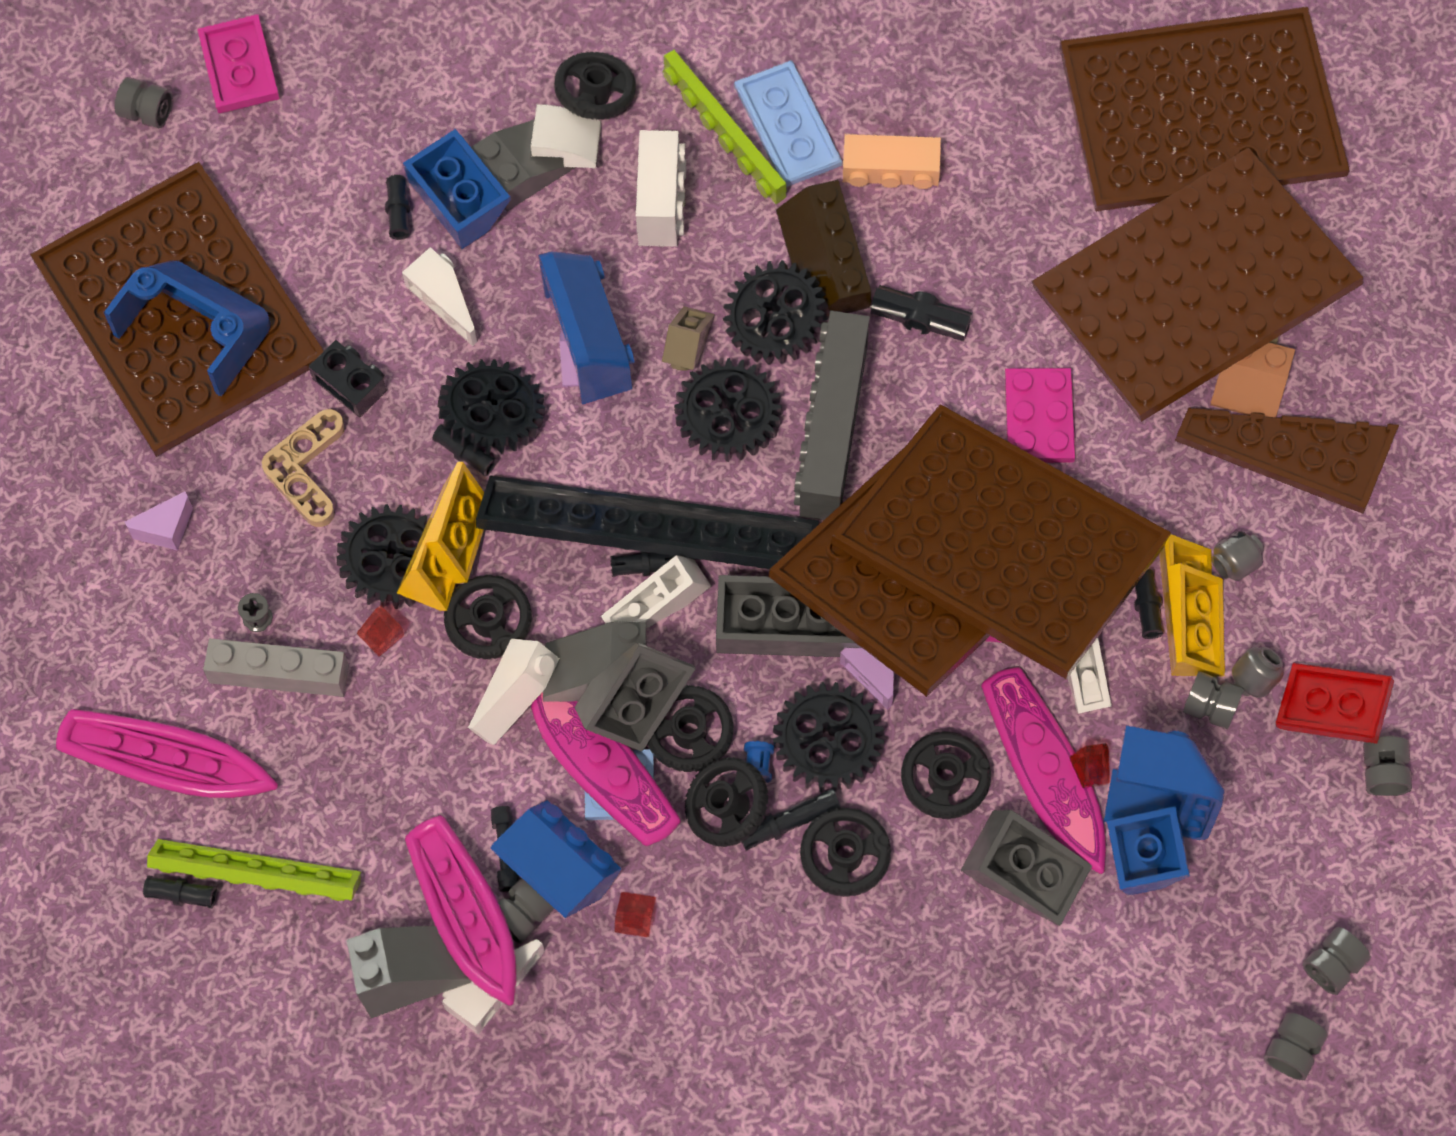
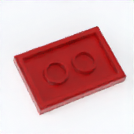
[1275,663,1395,744]

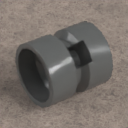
[114,77,173,129]
[1183,671,1244,730]
[1363,736,1412,796]
[498,878,554,944]
[1302,927,1371,995]
[1264,1012,1328,1081]

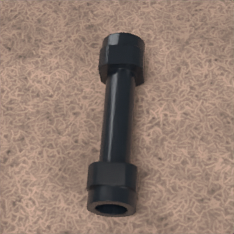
[491,806,519,892]

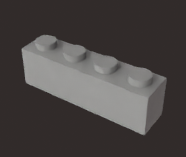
[203,638,349,697]

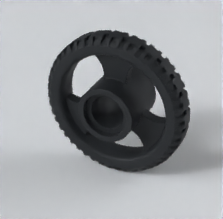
[554,51,636,120]
[444,575,532,659]
[647,685,734,772]
[901,731,991,819]
[685,757,769,847]
[800,807,891,897]

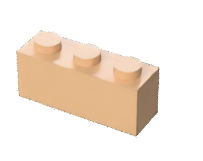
[843,134,941,189]

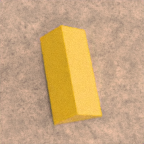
[397,462,484,611]
[1159,534,1225,677]

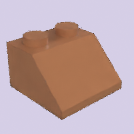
[1210,342,1295,418]

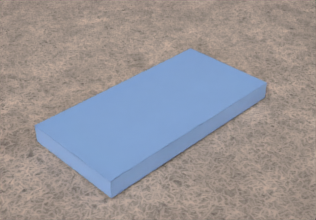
[734,60,842,187]

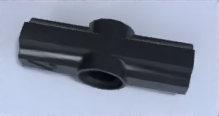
[870,285,973,341]

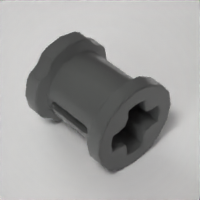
[238,593,273,632]

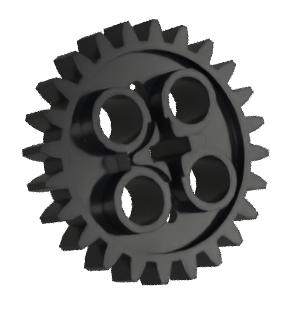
[723,260,829,365]
[674,358,782,462]
[437,359,546,455]
[336,504,427,609]
[773,682,884,792]

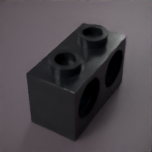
[308,340,387,418]

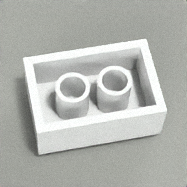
[636,130,686,246]

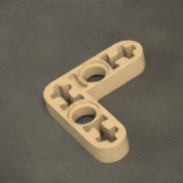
[262,409,345,527]

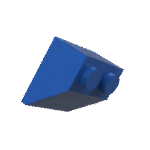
[1107,806,1190,896]

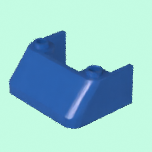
[538,251,635,405]
[104,260,271,396]
[1103,725,1225,840]

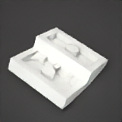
[531,104,601,168]

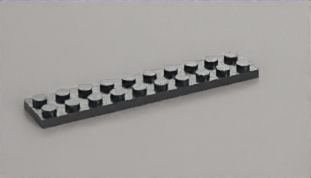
[476,475,819,569]

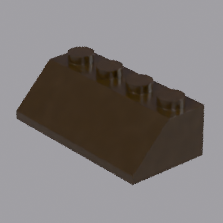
[776,180,871,318]

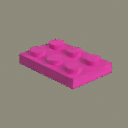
[197,14,280,114]
[1005,368,1075,463]

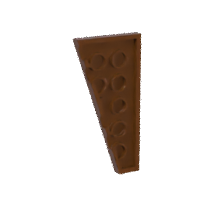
[1175,408,1399,514]

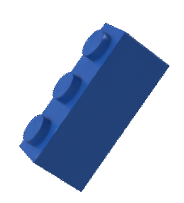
[403,128,511,249]
[490,800,622,918]

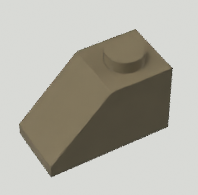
[662,306,715,371]

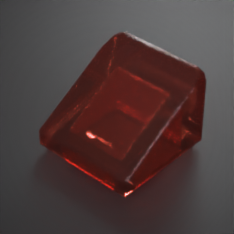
[357,605,404,657]
[1069,743,1110,788]
[614,892,656,938]

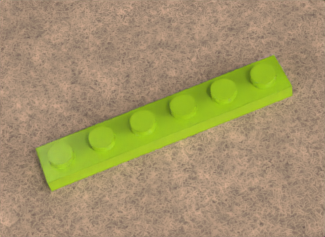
[662,49,786,204]
[147,839,361,901]

